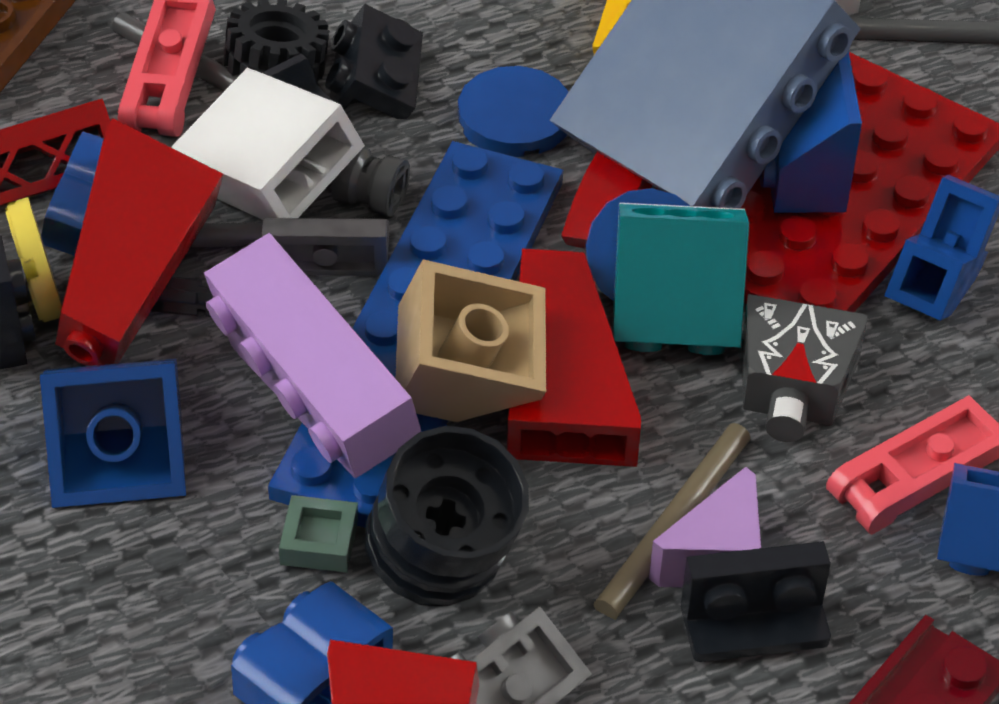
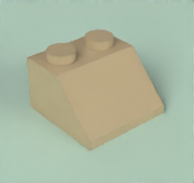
[395,259,546,422]

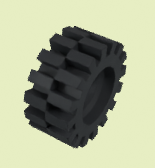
[223,0,330,84]

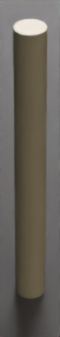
[594,423,750,620]

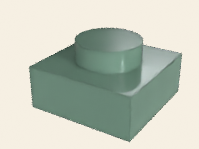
[279,495,358,573]

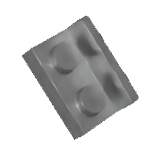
[451,607,592,704]

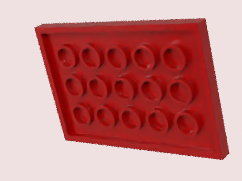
[655,52,999,312]

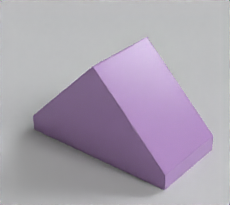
[649,467,761,587]

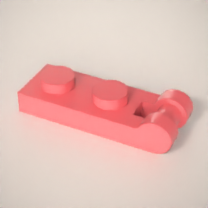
[118,0,216,137]
[826,395,999,535]

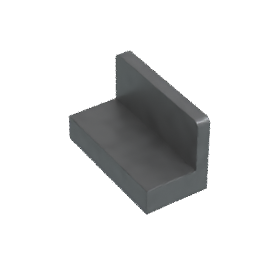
[262,218,389,276]

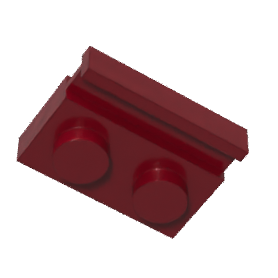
[849,614,999,704]

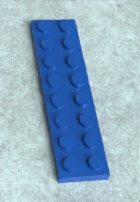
[268,141,563,528]

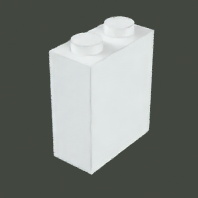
[171,67,365,220]

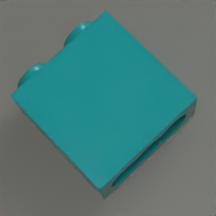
[612,203,749,355]

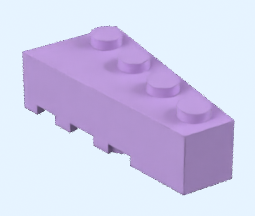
[204,233,421,479]

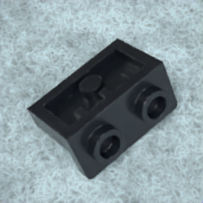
[680,541,831,662]

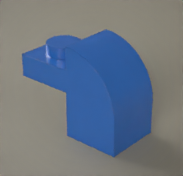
[884,175,999,321]

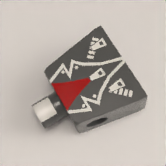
[741,294,868,442]

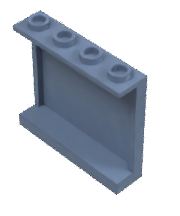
[550,0,861,209]

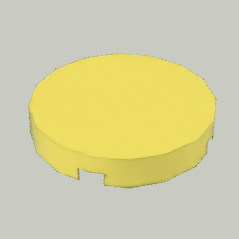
[5,197,62,322]

